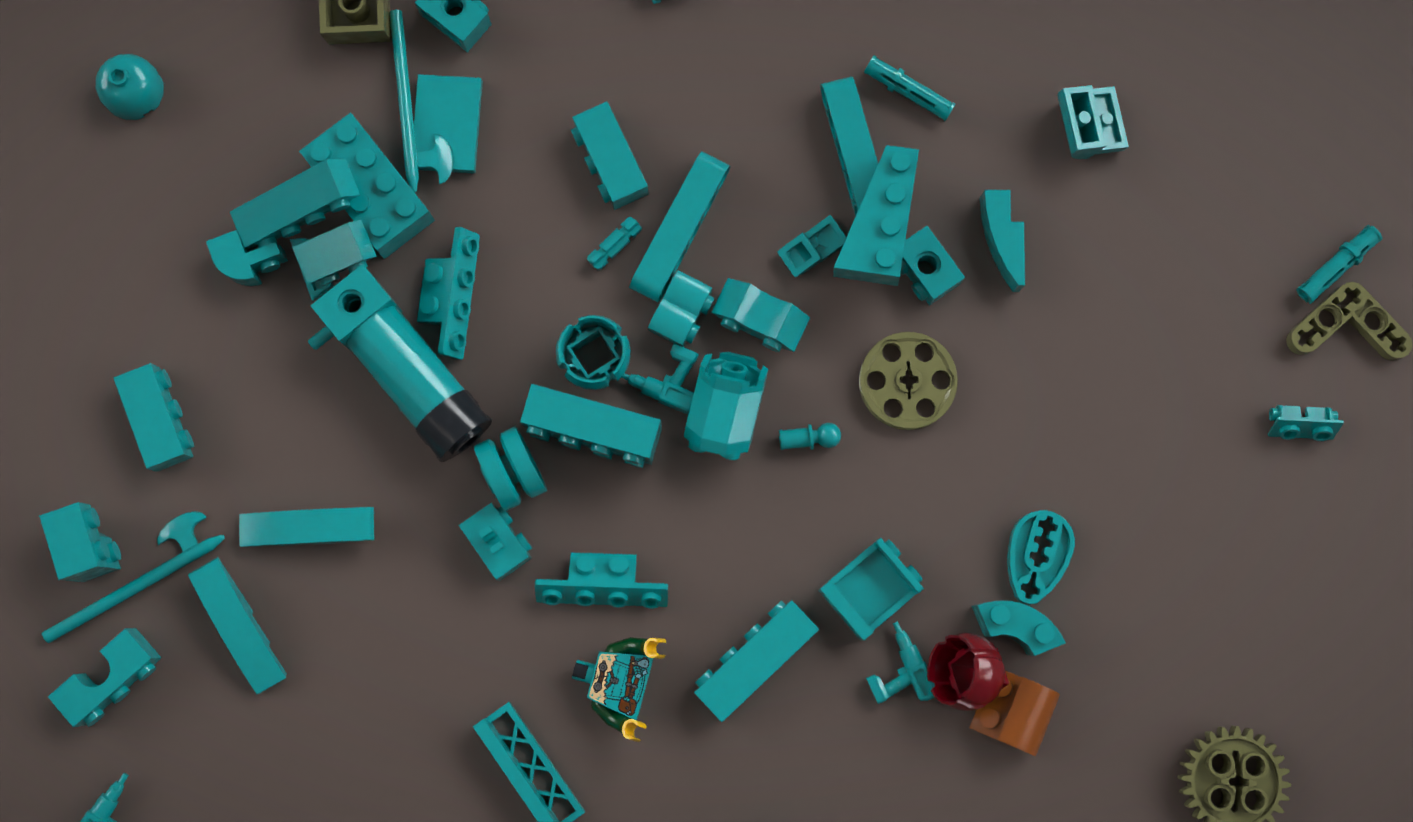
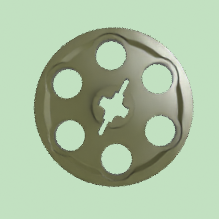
[859,332,958,430]

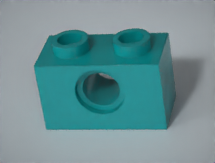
[415,0,492,53]
[900,226,965,306]

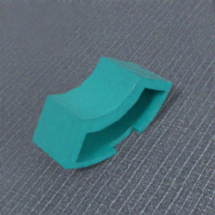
[711,278,810,352]
[971,601,1066,656]

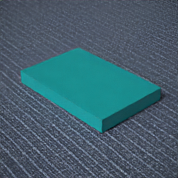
[414,74,483,173]

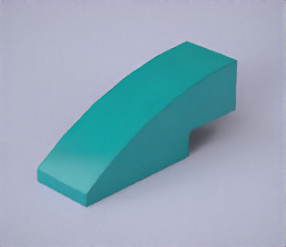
[979,190,1025,292]

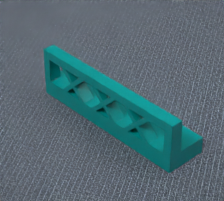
[473,702,586,822]

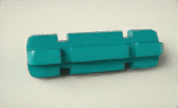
[587,217,642,271]

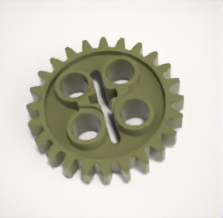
[1178,725,1291,822]

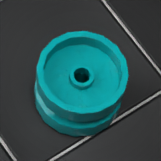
[474,426,548,511]

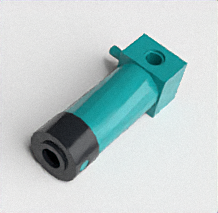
[308,264,492,462]

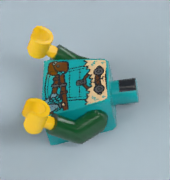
[572,637,666,742]

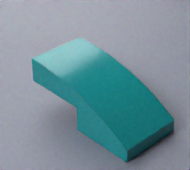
[777,215,847,278]

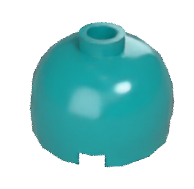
[95,54,164,120]

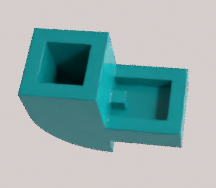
[206,230,288,286]

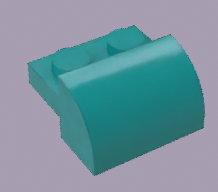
[1057,85,1129,159]

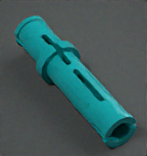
[864,55,956,121]
[1296,225,1383,304]

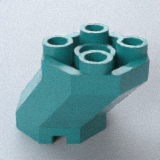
[684,352,768,460]

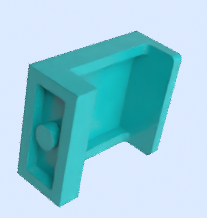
[818,538,924,641]

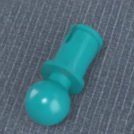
[779,422,841,450]

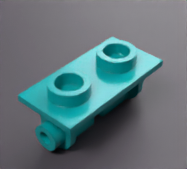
[1268,405,1344,441]

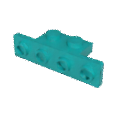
[417,227,480,360]
[534,552,668,609]

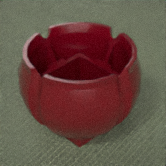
[927,633,1009,711]

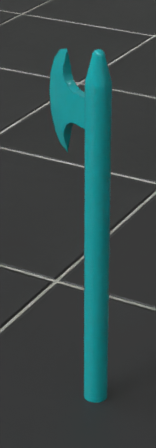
[390,10,453,193]
[42,512,225,643]

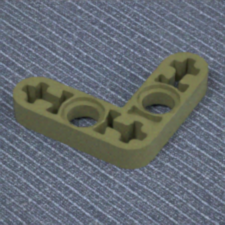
[1286,282,1413,361]

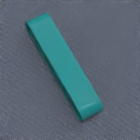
[820,76,878,217]
[629,151,731,303]

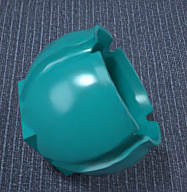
[555,315,631,390]

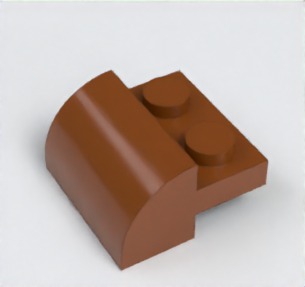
[969,671,1060,757]

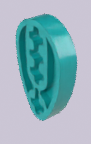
[1007,510,1075,604]

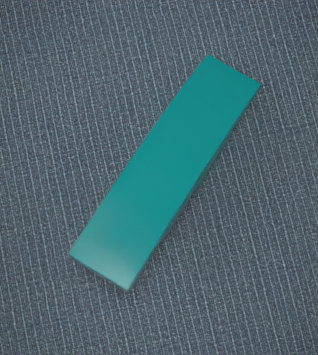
[239,507,374,547]
[188,557,287,694]

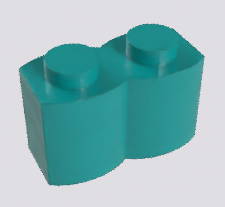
[648,270,715,347]

